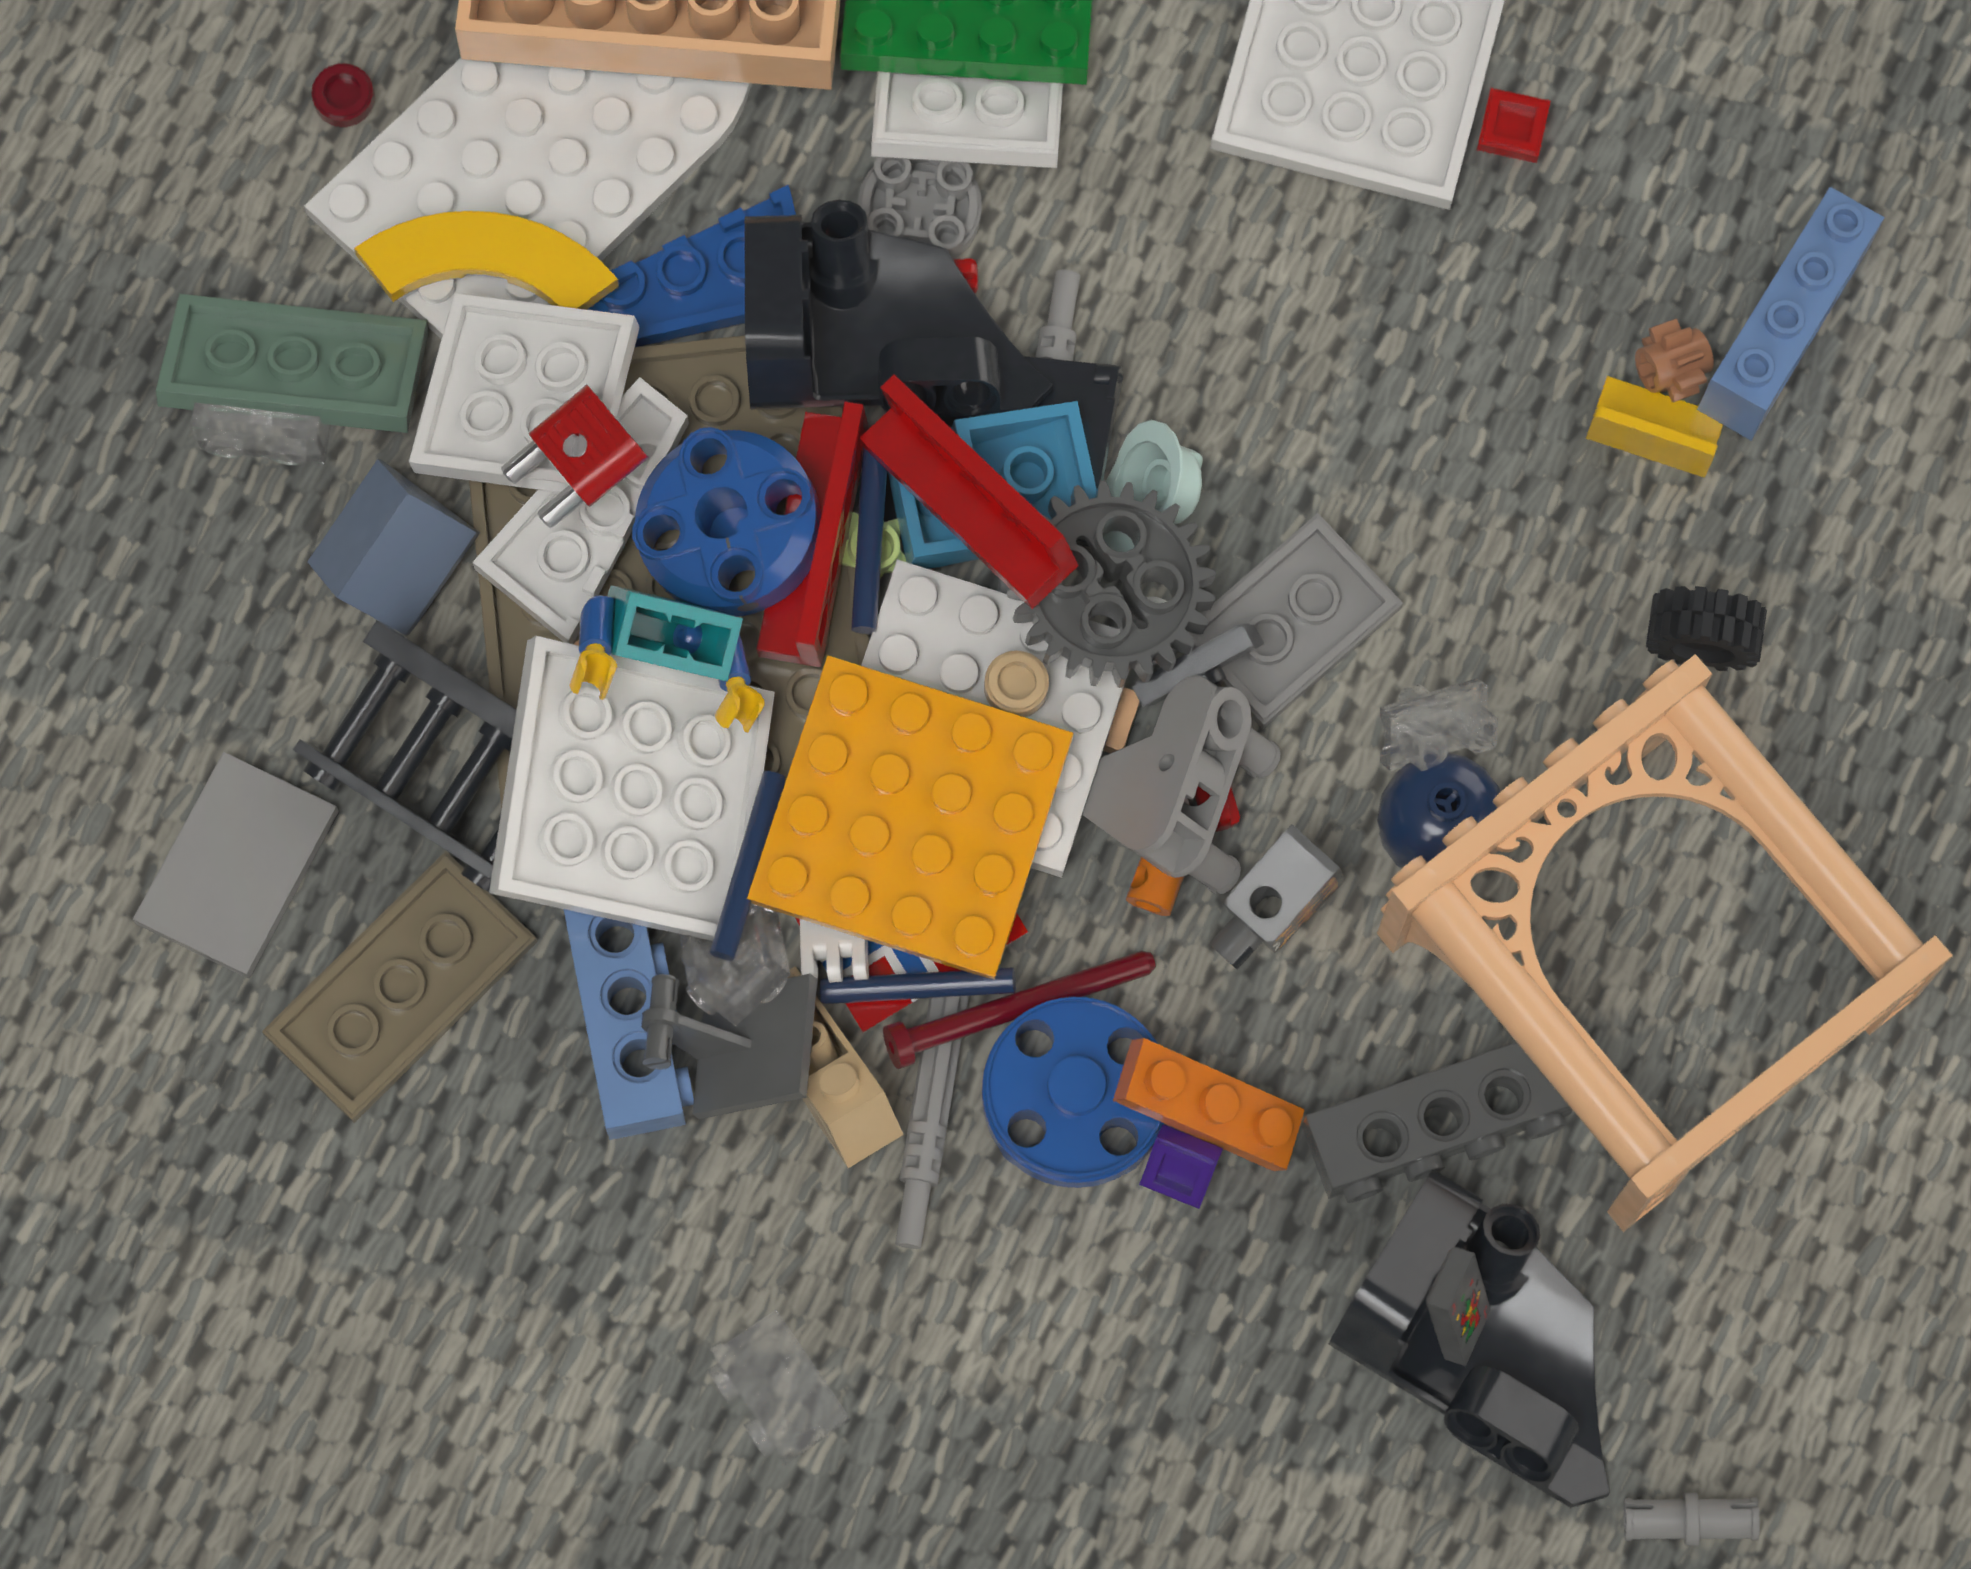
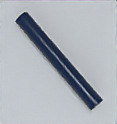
[851,447,887,634]
[709,771,787,961]
[820,967,1016,1004]

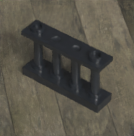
[293,620,517,895]

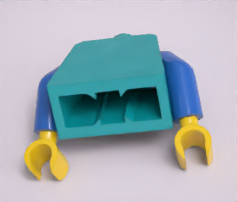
[569,585,765,733]

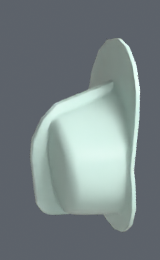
[1103,420,1203,552]

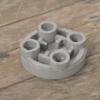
[858,157,982,259]

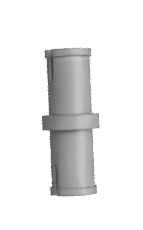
[1623,1492,1760,1546]

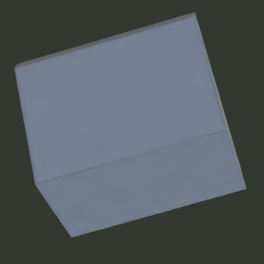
[308,459,480,636]

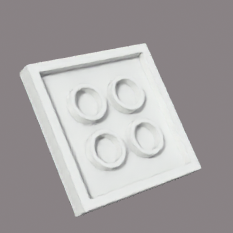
[409,293,640,492]

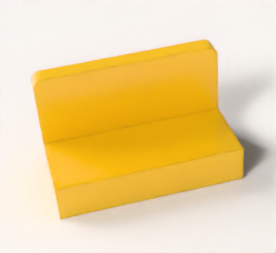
[1586,376,1723,478]

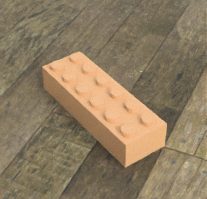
[455,0,840,90]

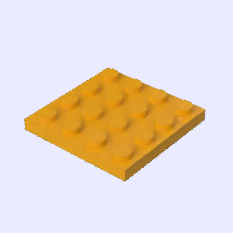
[747,655,1074,980]

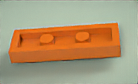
[1113,1038,1305,1171]

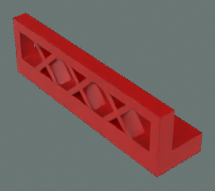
[859,375,1079,609]
[756,402,869,667]

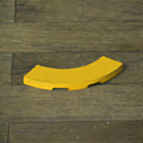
[354,211,619,310]

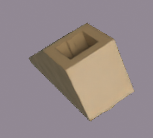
[768,966,904,1168]

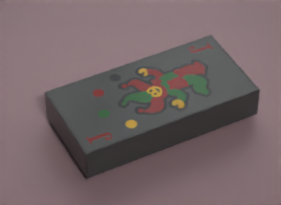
[1426,1246,1491,1366]

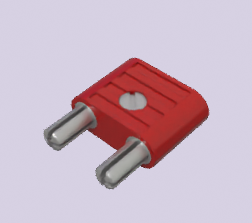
[501,384,649,528]

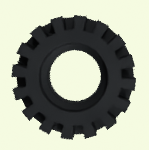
[1646,586,1767,671]

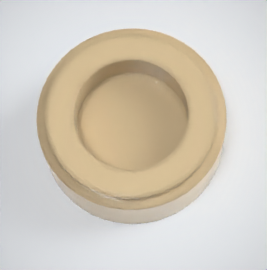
[984,651,1049,717]

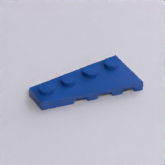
[587,184,796,347]

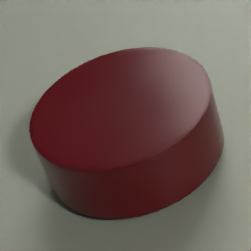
[311,63,375,127]

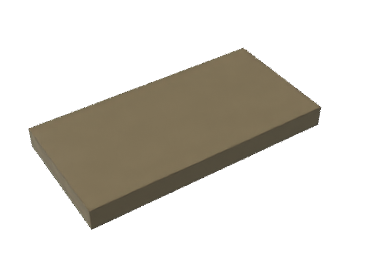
[262,851,537,1123]

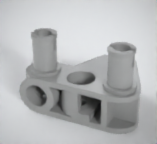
[1082,675,1281,894]

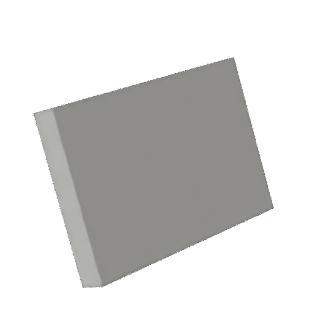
[1187,513,1403,729]
[133,752,339,979]

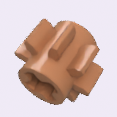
[1635,319,1714,402]

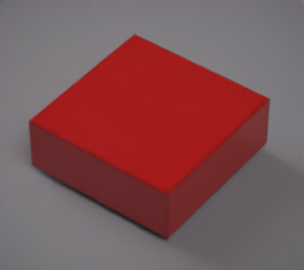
[1477,88,1551,163]

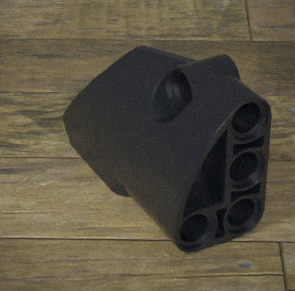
[745,200,1053,418]
[1328,1169,1610,1508]

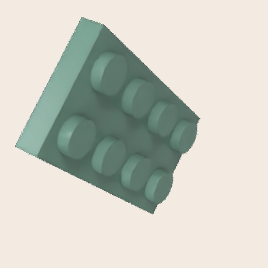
[156,294,428,433]

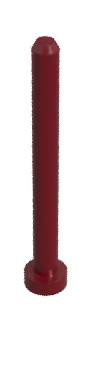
[883,951,1156,1069]

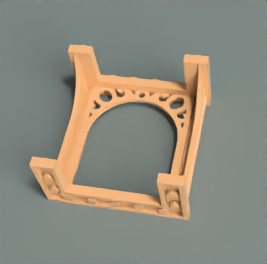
[1377,654,1953,1232]

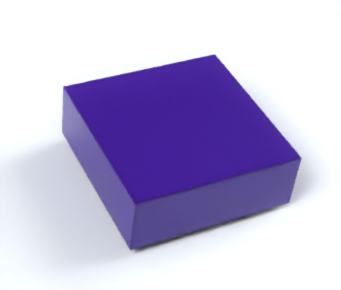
[1139,1124,1223,1209]

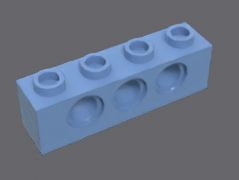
[1697,187,1885,441]
[564,909,694,1140]

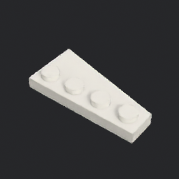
[473,377,689,644]

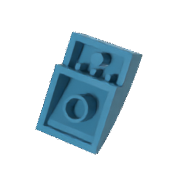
[887,401,1097,569]

